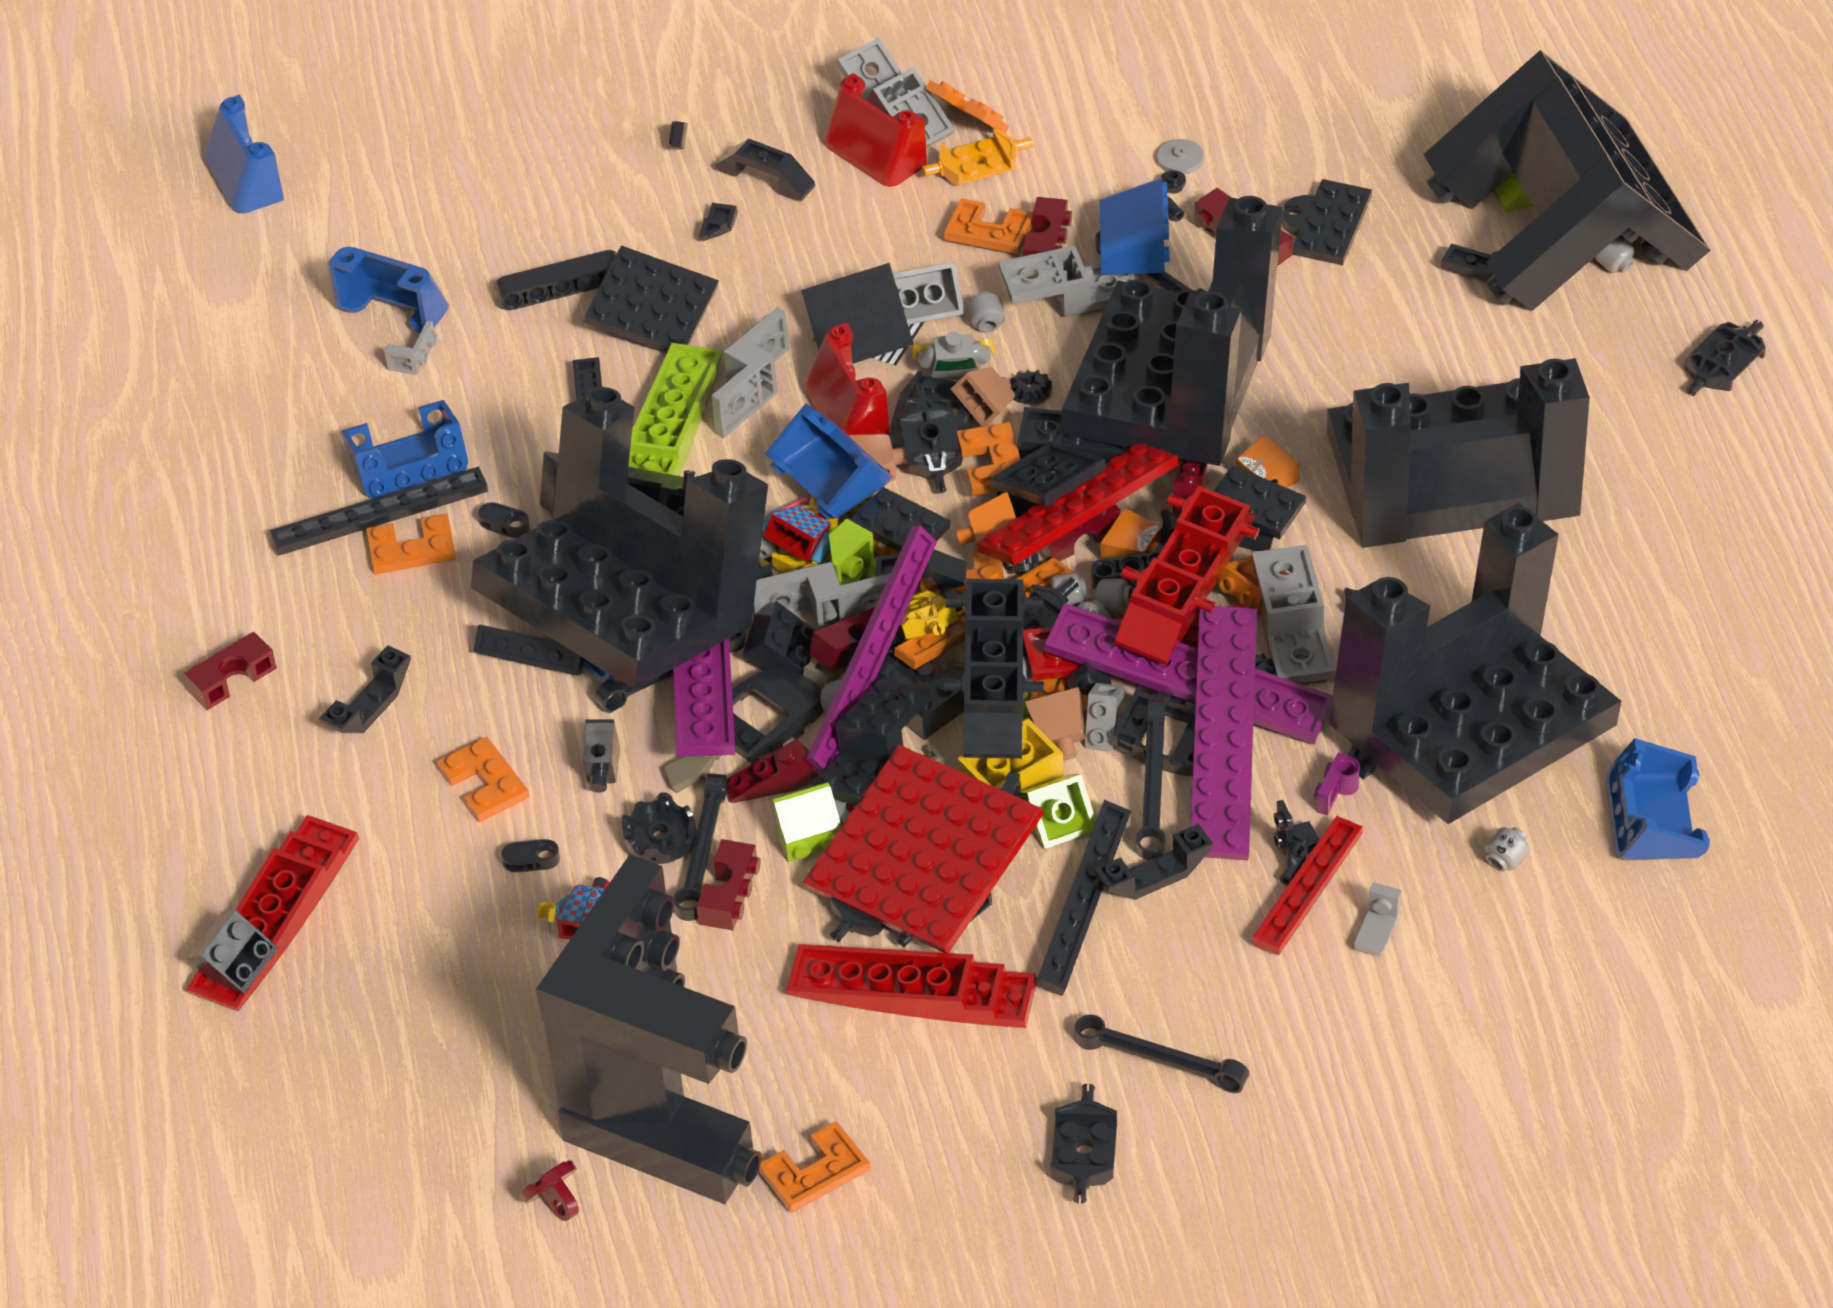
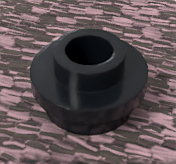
[1160,170,1186,194]

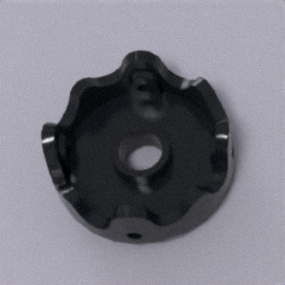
[622,792,697,864]

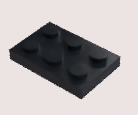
[1214,465,1306,540]
[850,487,950,552]

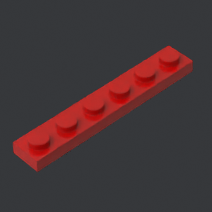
[1252,815,1363,955]

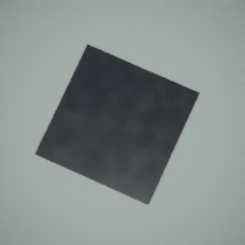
[801,263,914,364]

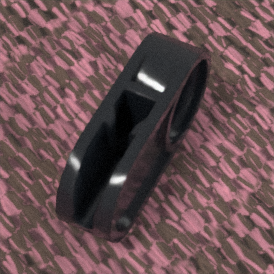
[478,502,530,538]
[501,839,560,873]

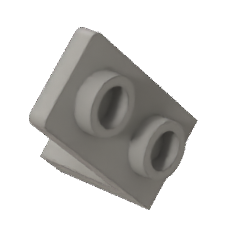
[384,321,437,375]
[1085,683,1124,751]
[1354,882,1402,956]

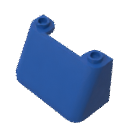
[204,94,284,214]
[765,403,893,519]
[1606,738,1710,861]

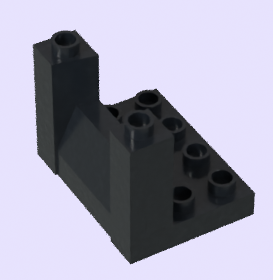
[1423,50,1711,311]
[1060,196,1283,466]
[1327,358,1590,548]
[471,387,768,689]
[1329,503,1622,824]
[536,854,762,1204]

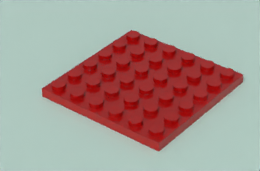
[802,745,1044,953]

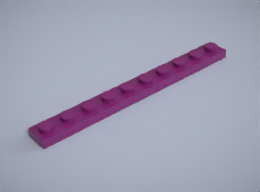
[806,525,937,773]

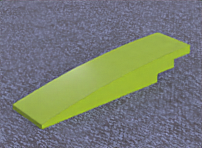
[629,343,723,476]

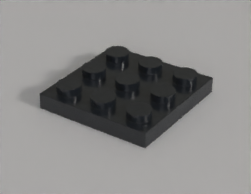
[989,442,1106,506]

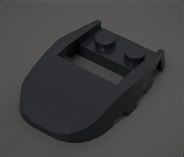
[889,371,973,449]
[732,667,824,764]
[1112,686,1195,776]

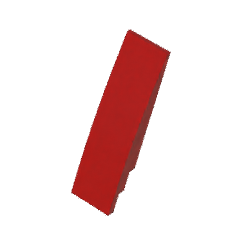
[186,815,359,1011]
[786,944,1037,1028]

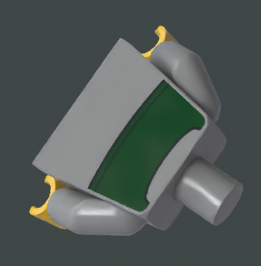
[912,332,995,381]

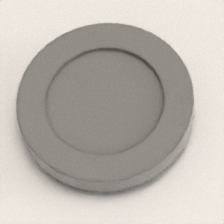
[1157,139,1204,175]

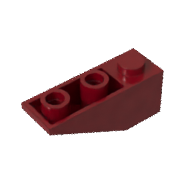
[1173,459,1208,514]
[727,739,820,803]

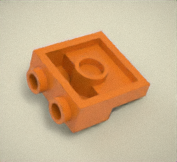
[1217,555,1289,612]

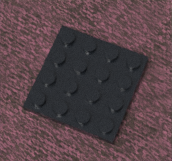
[583,245,719,352]

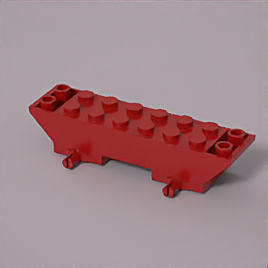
[1114,485,1259,665]

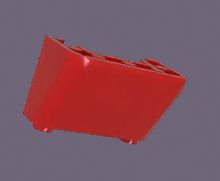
[825,73,927,187]
[805,323,890,436]

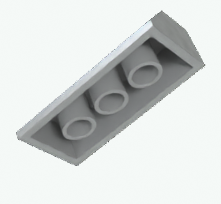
[893,262,965,325]

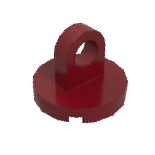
[520,1159,579,1221]

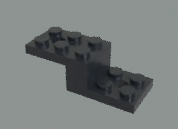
[810,679,930,805]

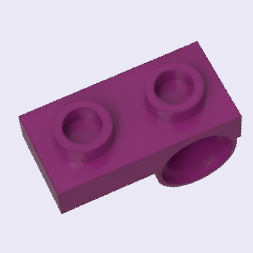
[1314,752,1360,816]

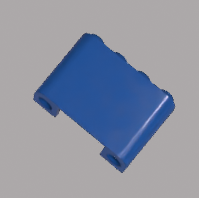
[1099,177,1170,275]
[328,247,449,333]
[341,400,468,498]

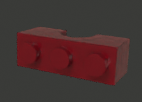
[1023,197,1072,256]
[1038,504,1121,562]
[810,607,897,672]
[184,631,277,710]
[697,839,761,931]

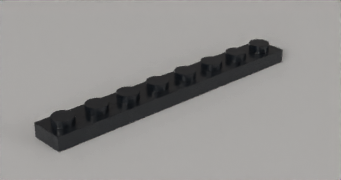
[270,466,488,556]
[1035,799,1131,996]

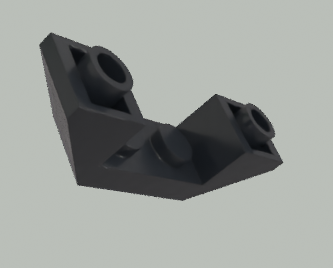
[715,138,816,201]
[859,550,967,603]
[319,645,411,733]
[1094,824,1213,900]

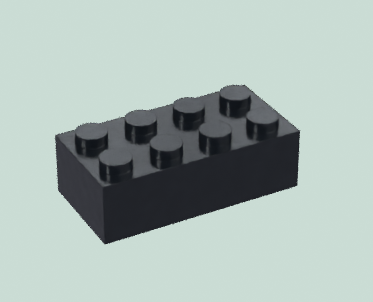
[846,634,964,740]

